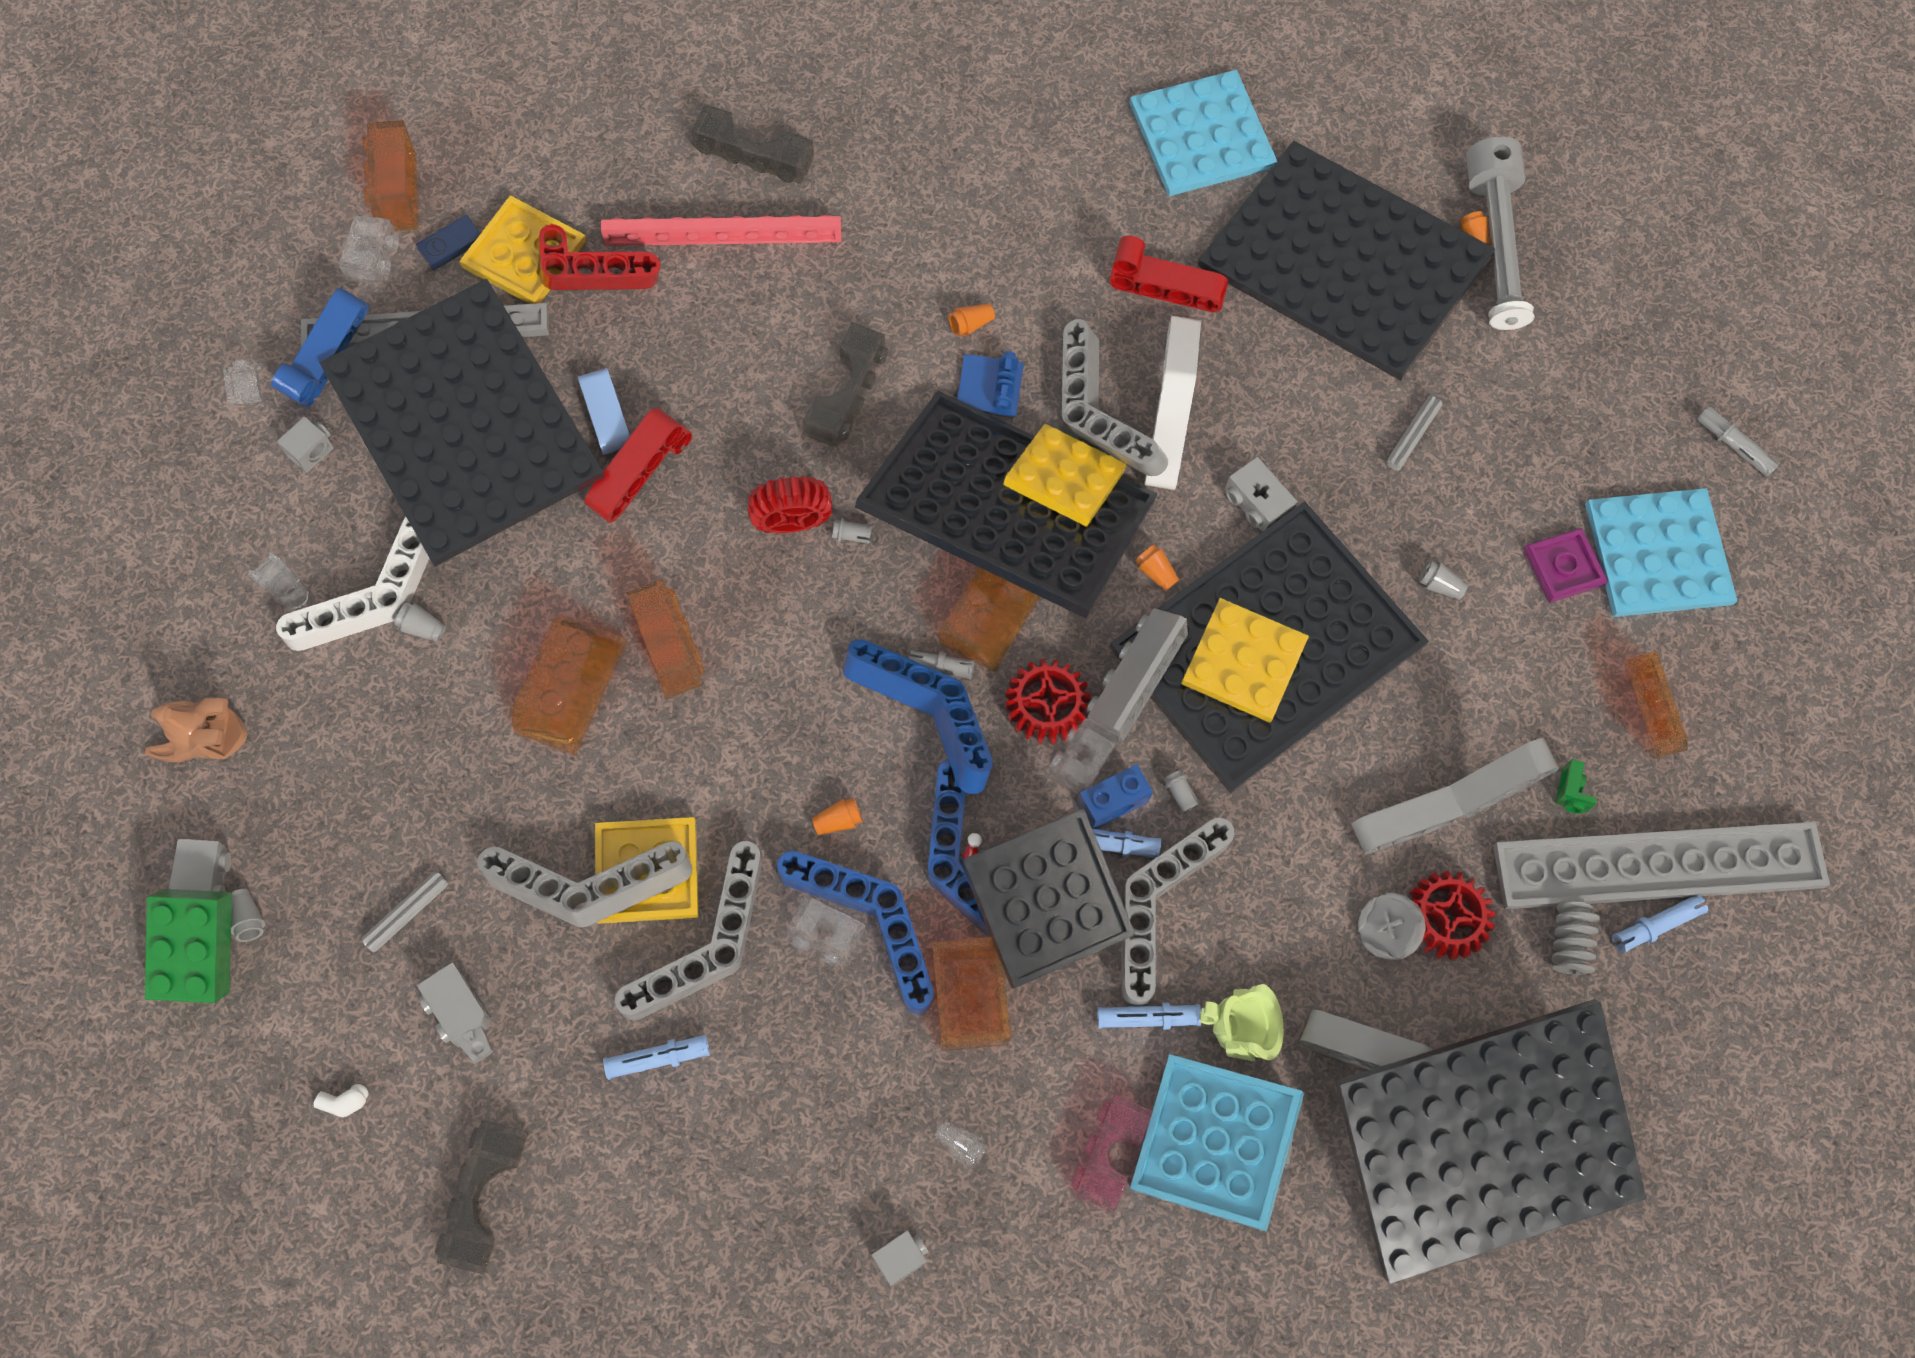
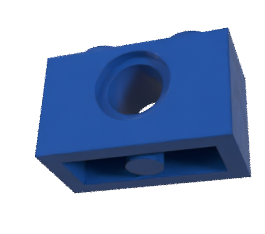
[1076,764,1153,829]

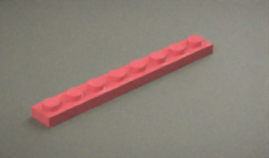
[601,215,841,246]

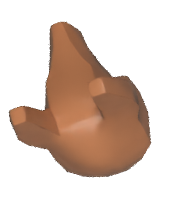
[145,697,247,762]

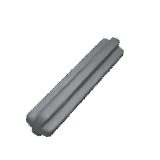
[1386,395,1442,471]
[361,872,448,952]

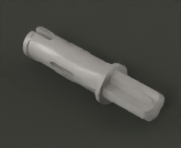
[1698,407,1780,478]

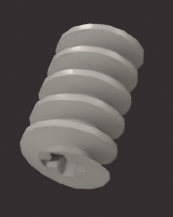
[1551,901,1600,975]

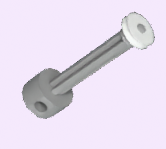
[1466,137,1535,330]

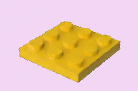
[459,195,586,304]
[1003,424,1127,527]
[1182,598,1309,723]
[595,817,699,924]

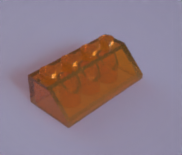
[939,567,1040,673]

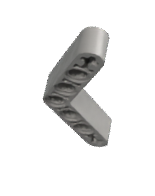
[1062,319,1168,477]
[1351,738,1559,855]
[1121,818,1235,1007]
[477,841,692,927]
[615,841,762,1021]
[1299,1010,1433,1070]

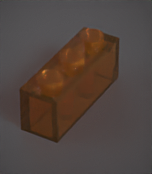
[1625,651,1688,759]

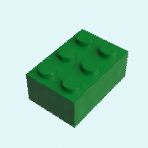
[145,889,232,1003]

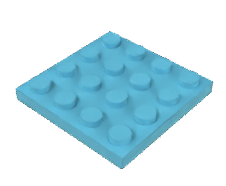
[1129,70,1278,196]
[1585,488,1737,617]
[1130,1054,1304,1232]

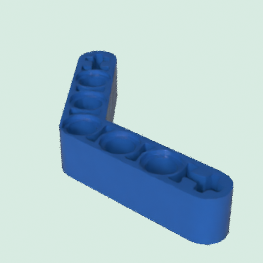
[843,640,993,794]
[927,759,992,940]
[777,851,934,1014]

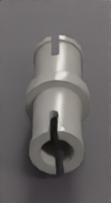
[909,650,975,680]

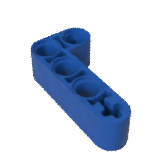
[271,288,369,407]

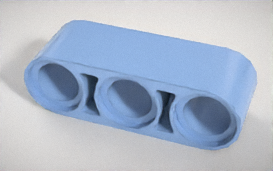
[577,368,630,455]

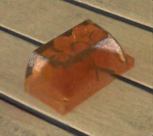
[512,614,628,756]

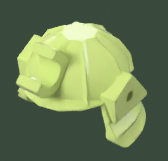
[1199,984,1284,1061]

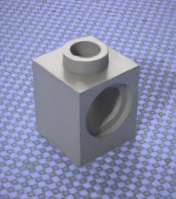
[277,417,334,473]
[871,1230,928,1288]

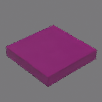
[1524,528,1608,603]

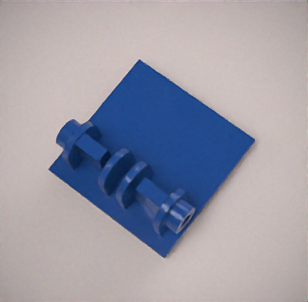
[957,351,1024,417]

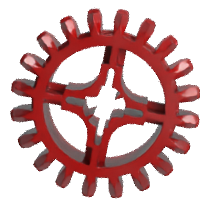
[747,475,832,535]
[1004,658,1091,745]
[1409,870,1496,961]

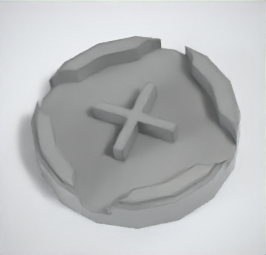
[1358,892,1426,960]

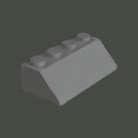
[1086,608,1188,743]

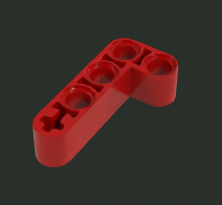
[538,224,661,290]
[1110,235,1228,312]
[584,407,692,523]

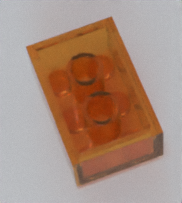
[363,120,419,232]
[626,579,705,699]
[931,937,1011,1051]

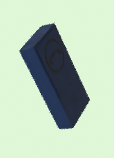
[415,215,481,271]

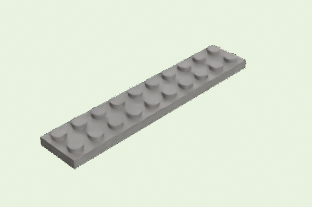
[1493,822,1830,909]

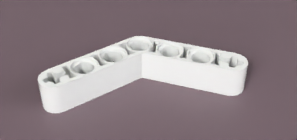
[1144,315,1201,490]
[276,516,429,651]

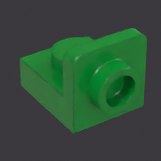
[1555,759,1597,814]

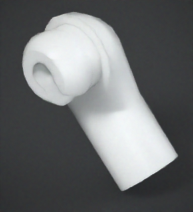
[314,1084,369,1117]

